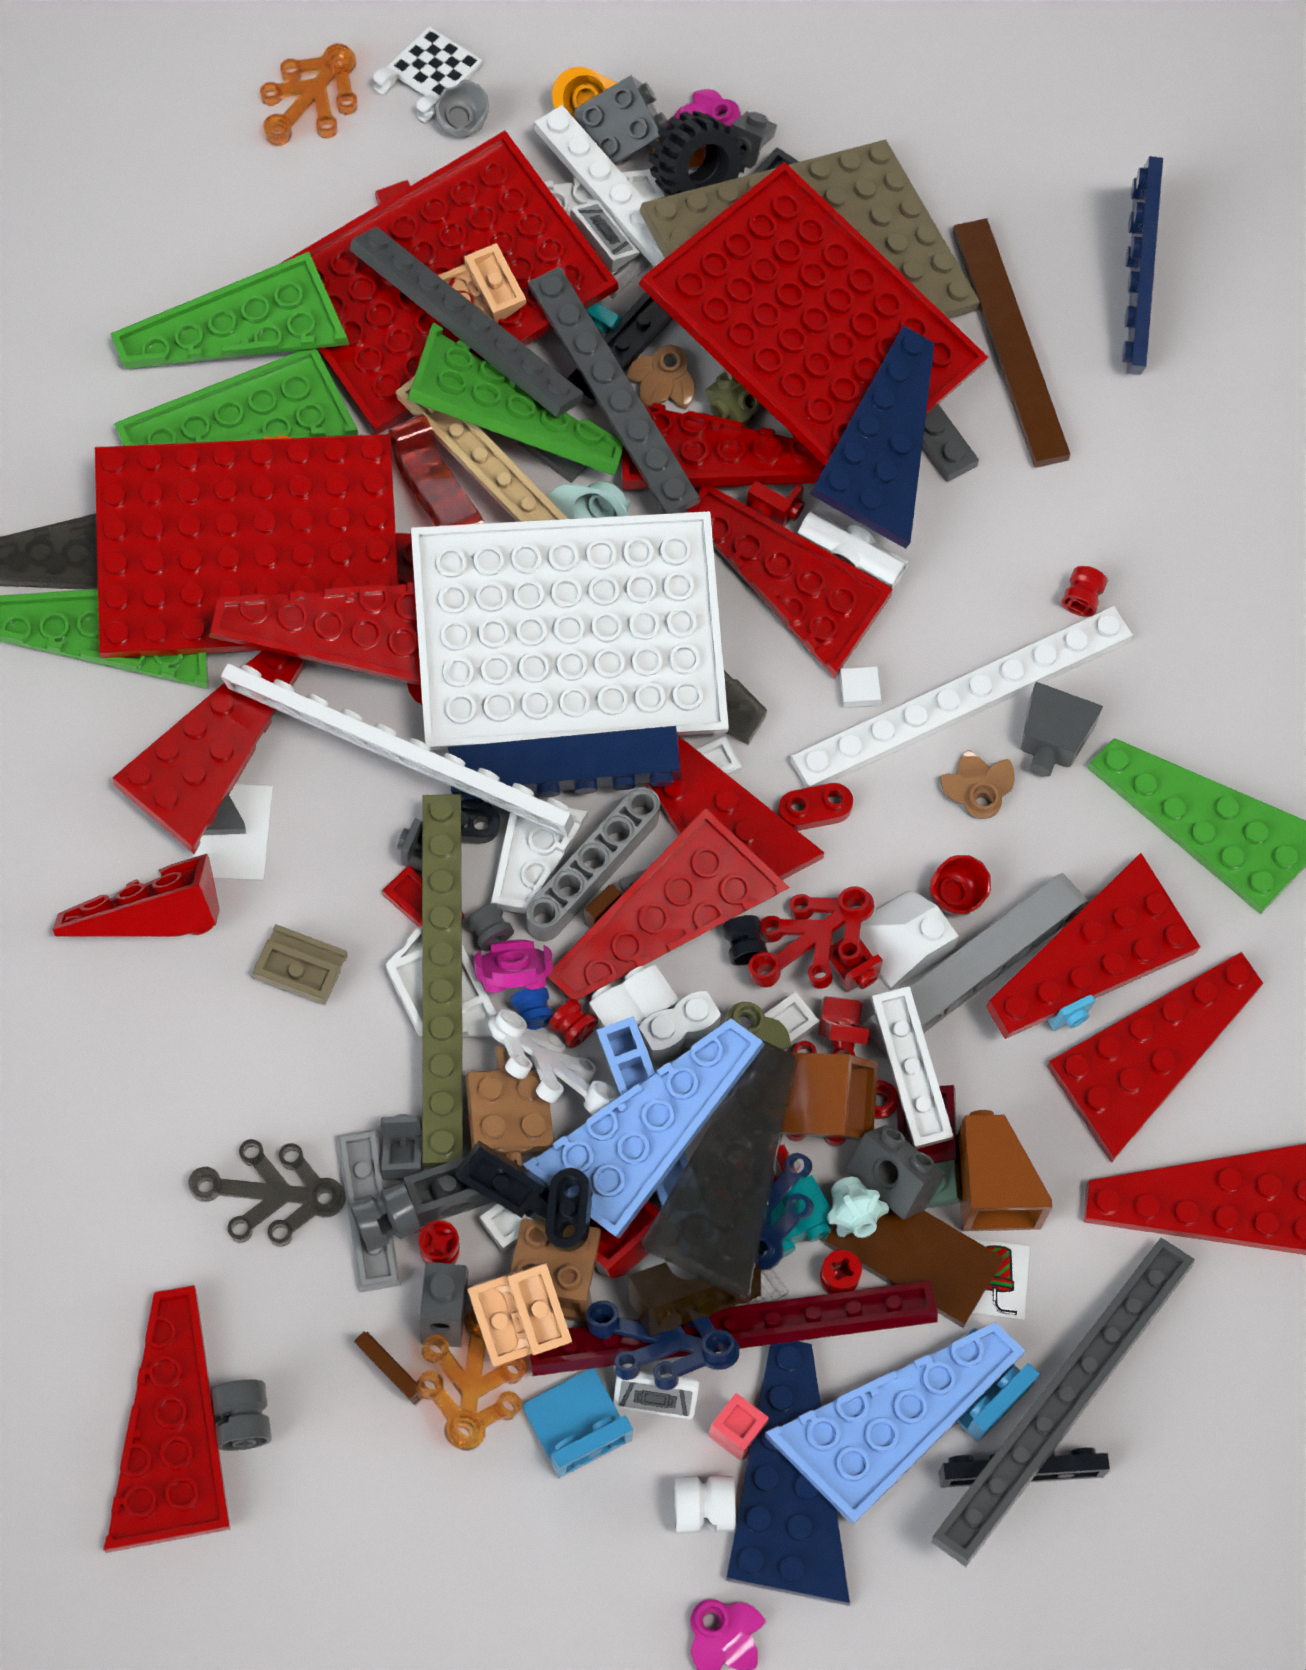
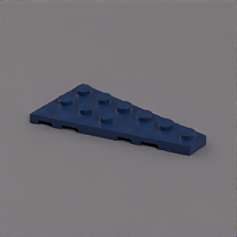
[1122,156,1163,375]
[810,325,935,549]
[726,1341,850,1606]

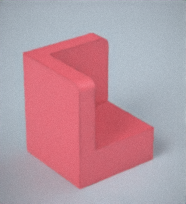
[709,1393,769,1460]

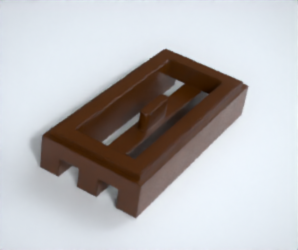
[354,1331,425,1405]

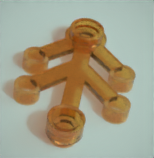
[260,43,358,146]
[416,1305,527,1451]

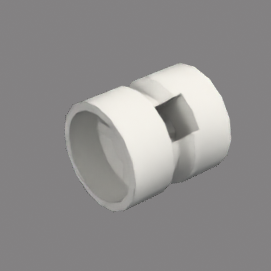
[674,1476,735,1533]

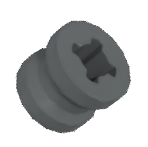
[466,903,514,951]

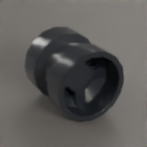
[722,915,768,966]

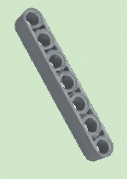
[863,873,1089,1058]

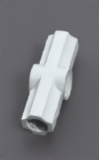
[798,510,908,589]

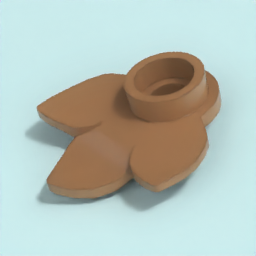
[626,345,695,410]
[941,750,1015,819]

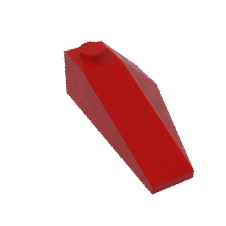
[53,853,220,937]

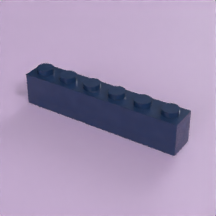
[448,726,682,802]

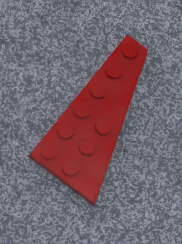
[622,402,825,490]
[686,487,893,678]
[112,650,303,854]
[645,736,825,880]
[547,808,790,1001]
[985,853,1200,1039]
[1047,952,1263,1163]
[1083,1144,1306,1255]
[104,1285,231,1553]

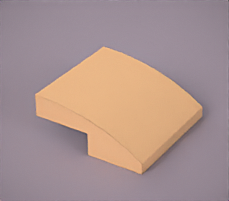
[438,243,527,323]
[467,1263,572,1367]

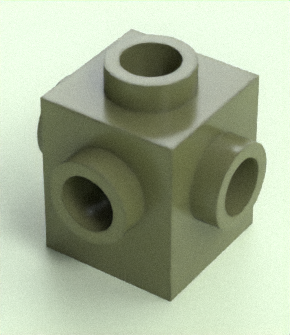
[705,372,764,424]

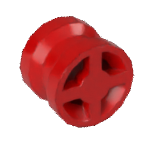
[548,998,598,1048]
[819,1250,862,1294]

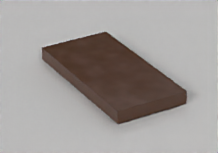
[824,1199,1004,1328]

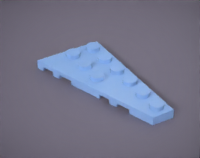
[523,1018,765,1239]
[764,1322,1025,1525]

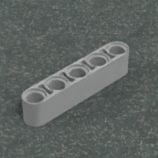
[527,787,660,942]

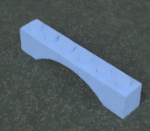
[596,1016,720,1261]

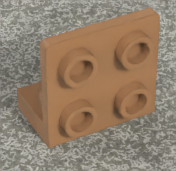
[510,1218,601,1322]

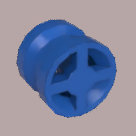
[510,987,554,1030]

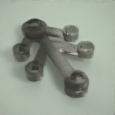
[188,1139,346,1247]

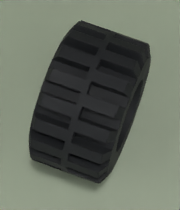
[649,111,746,195]

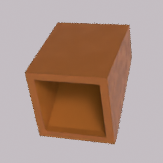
[752,1051,878,1140]
[957,1110,1053,1231]

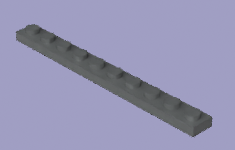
[931,1237,1195,1567]

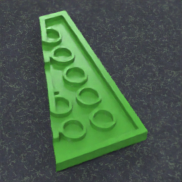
[110,252,349,369]
[407,322,623,476]
[114,348,358,446]
[0,589,209,689]
[1088,738,1306,914]

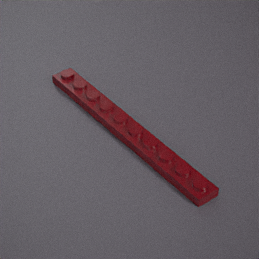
[530,1281,938,1376]

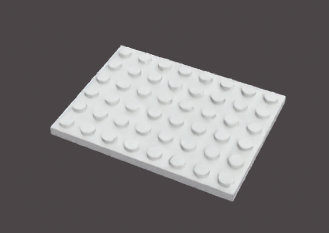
[411,512,729,750]

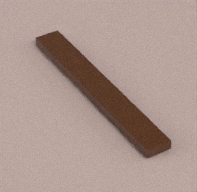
[953,218,1071,468]

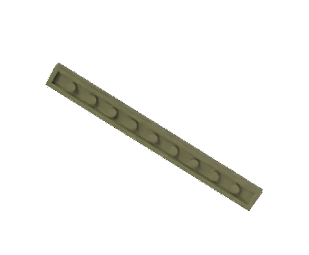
[422,794,463,1168]

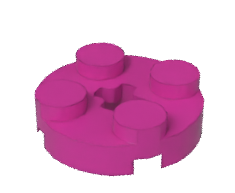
[474,940,553,993]

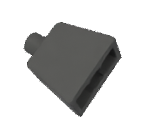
[1021,682,1103,777]
[420,1262,469,1348]

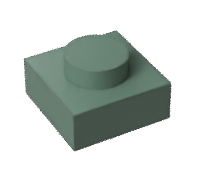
[926,1160,962,1209]

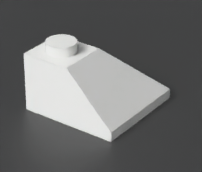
[860,890,959,990]

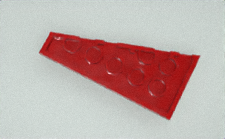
[209,582,421,686]

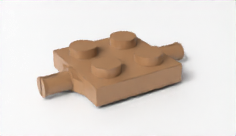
[466,1046,554,1166]

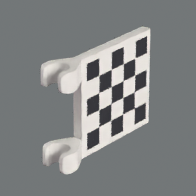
[373,27,483,123]

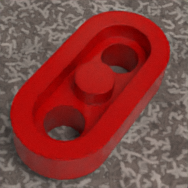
[778,783,853,831]

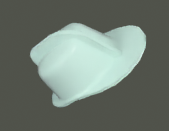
[548,481,630,519]

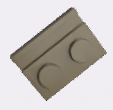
[252,924,348,1005]

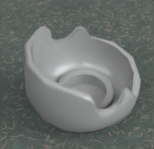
[435,80,489,137]

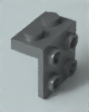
[574,75,669,165]

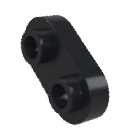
[461,801,500,843]
[545,1168,593,1252]

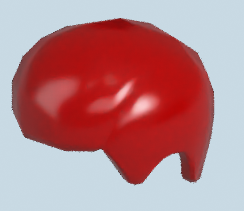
[929,855,991,916]

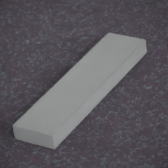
[337,1129,401,1292]

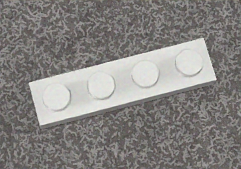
[871,986,954,1149]

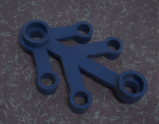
[708,1113,814,1271]
[586,1301,740,1390]

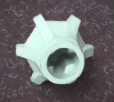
[827,1177,889,1238]

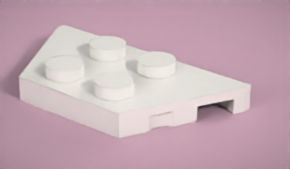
[386,926,497,1037]

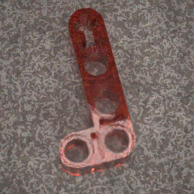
[388,413,485,526]

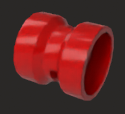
[1061,566,1108,617]
[419,1220,460,1264]

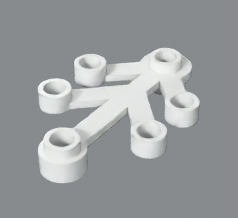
[488,1009,620,1115]

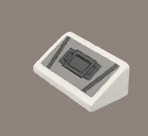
[570,200,640,272]
[613,1371,699,1420]

